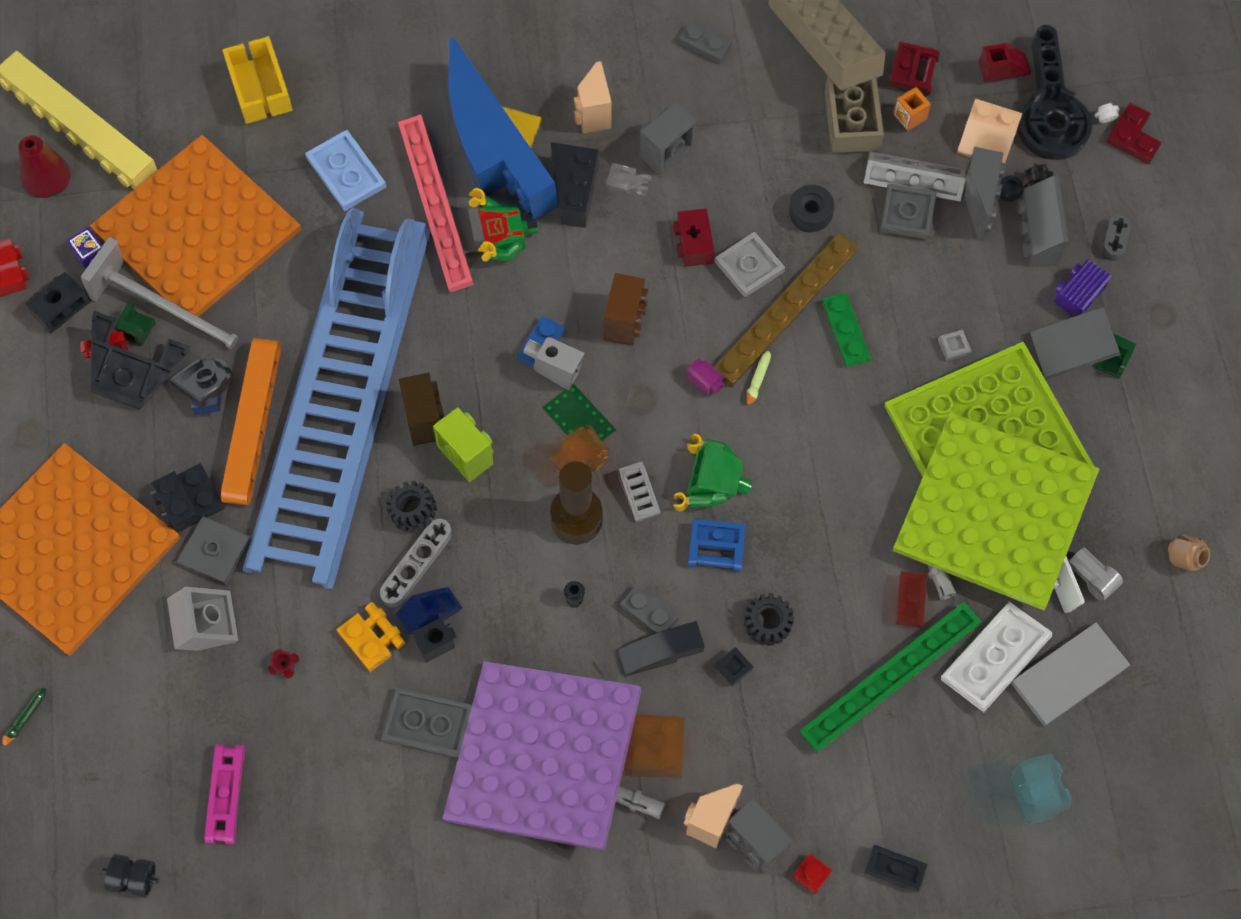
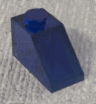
[396,587,462,635]

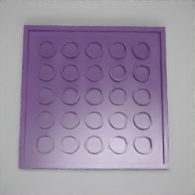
[442,661,642,851]

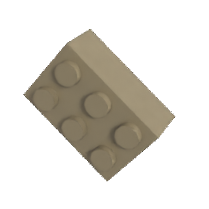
[824,75,884,153]

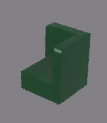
[114,302,156,346]
[1096,333,1136,379]

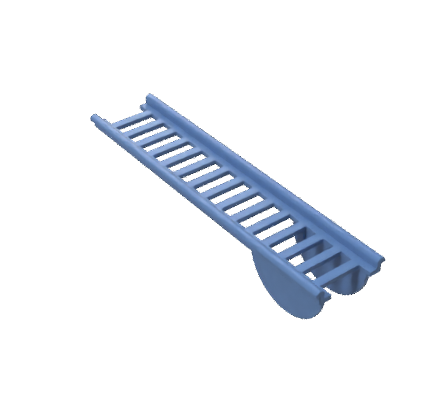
[243,208,431,590]

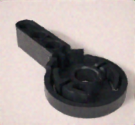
[1017,25,1092,160]

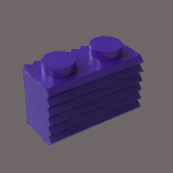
[1054,259,1112,317]

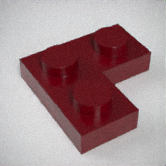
[1106,103,1162,165]

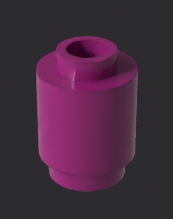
[686,358,725,396]

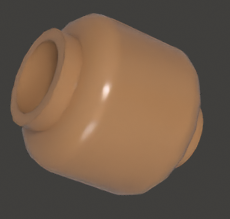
[1168,534,1210,572]

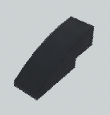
[618,621,705,676]

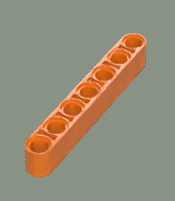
[221,338,281,506]

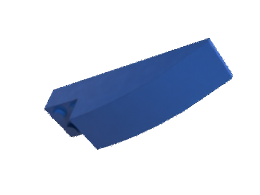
[449,37,559,219]

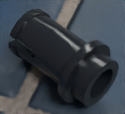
[564,581,585,608]

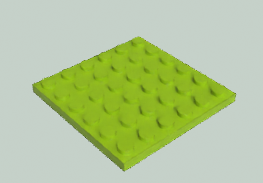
[884,342,1095,478]
[893,412,1100,611]

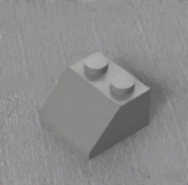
[167,587,238,651]

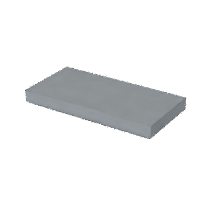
[1011,623,1130,727]

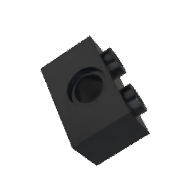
[25,272,90,334]

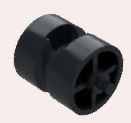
[102,854,159,898]

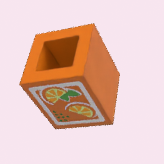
[893,87,931,131]

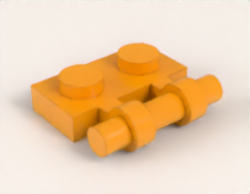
[336,602,406,672]

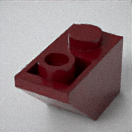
[978,43,1031,83]

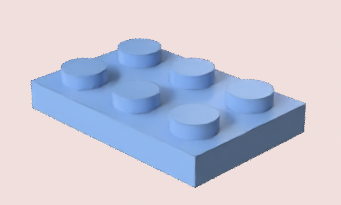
[305,130,387,212]

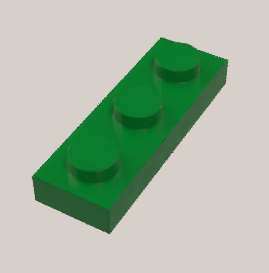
[822,292,871,368]

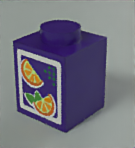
[66,227,102,270]

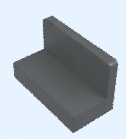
[452,197,485,255]

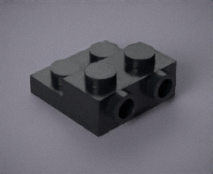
[150,463,225,533]

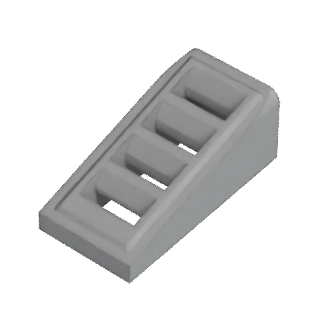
[618,462,661,522]

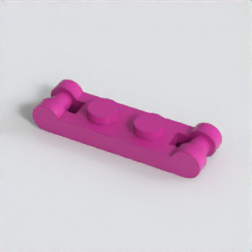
[205,744,245,844]

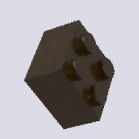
[399,372,444,446]

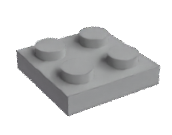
[715,232,785,298]

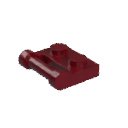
[888,41,940,97]

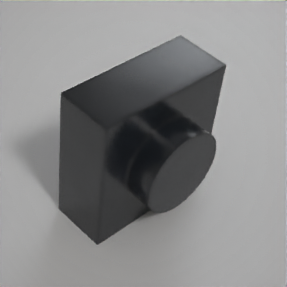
[715,647,754,687]

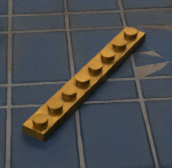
[714,232,859,387]

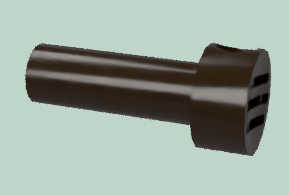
[550,461,603,545]

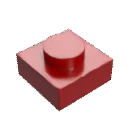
[792,853,832,895]

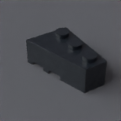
[550,142,599,228]

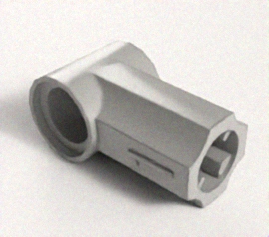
[1069,547,1123,601]

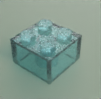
[1009,753,1072,827]

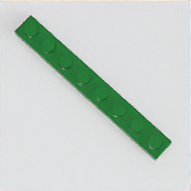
[799,602,982,754]

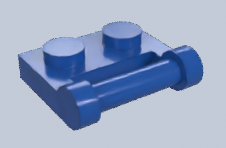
[688,519,745,572]

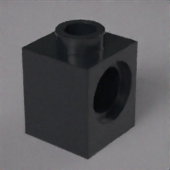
[412,617,457,663]

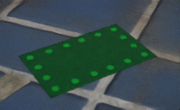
[542,383,616,454]

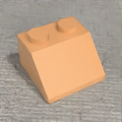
[574,61,612,134]
[957,99,1022,163]
[684,784,743,848]

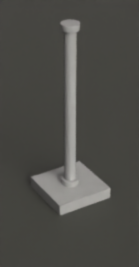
[81,237,238,349]

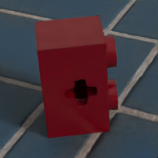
[673,208,715,267]

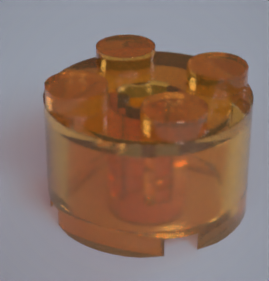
[549,424,610,471]

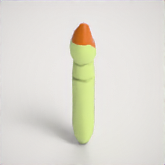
[746,351,771,405]

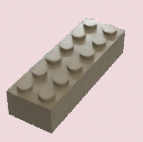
[768,0,886,90]

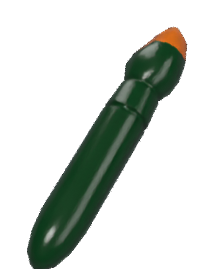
[2,688,46,745]

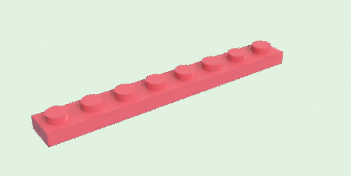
[398,115,474,293]

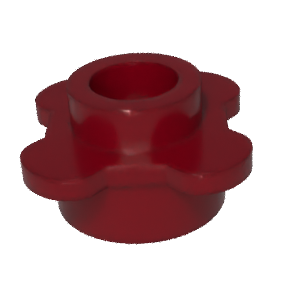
[268,649,299,679]

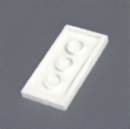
[941,601,1052,712]

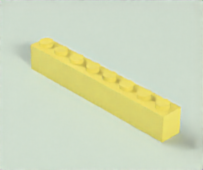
[0,50,158,189]

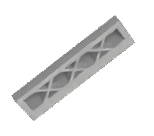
[864,151,966,201]

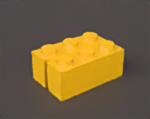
[222,36,293,124]

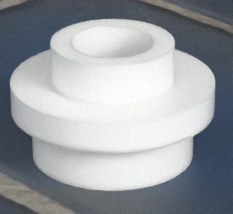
[1095,103,1119,123]

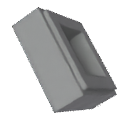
[938,329,972,362]

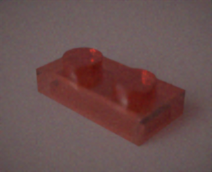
[895,571,927,628]

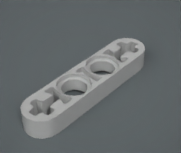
[380,519,452,608]

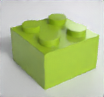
[433,407,494,483]

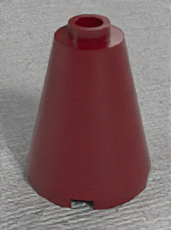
[18,135,71,198]

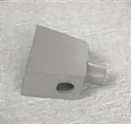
[523,337,585,390]

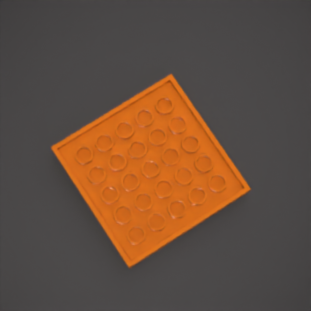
[89,135,302,325]
[0,443,181,657]

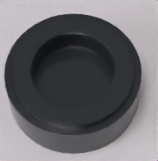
[999,176,1023,202]

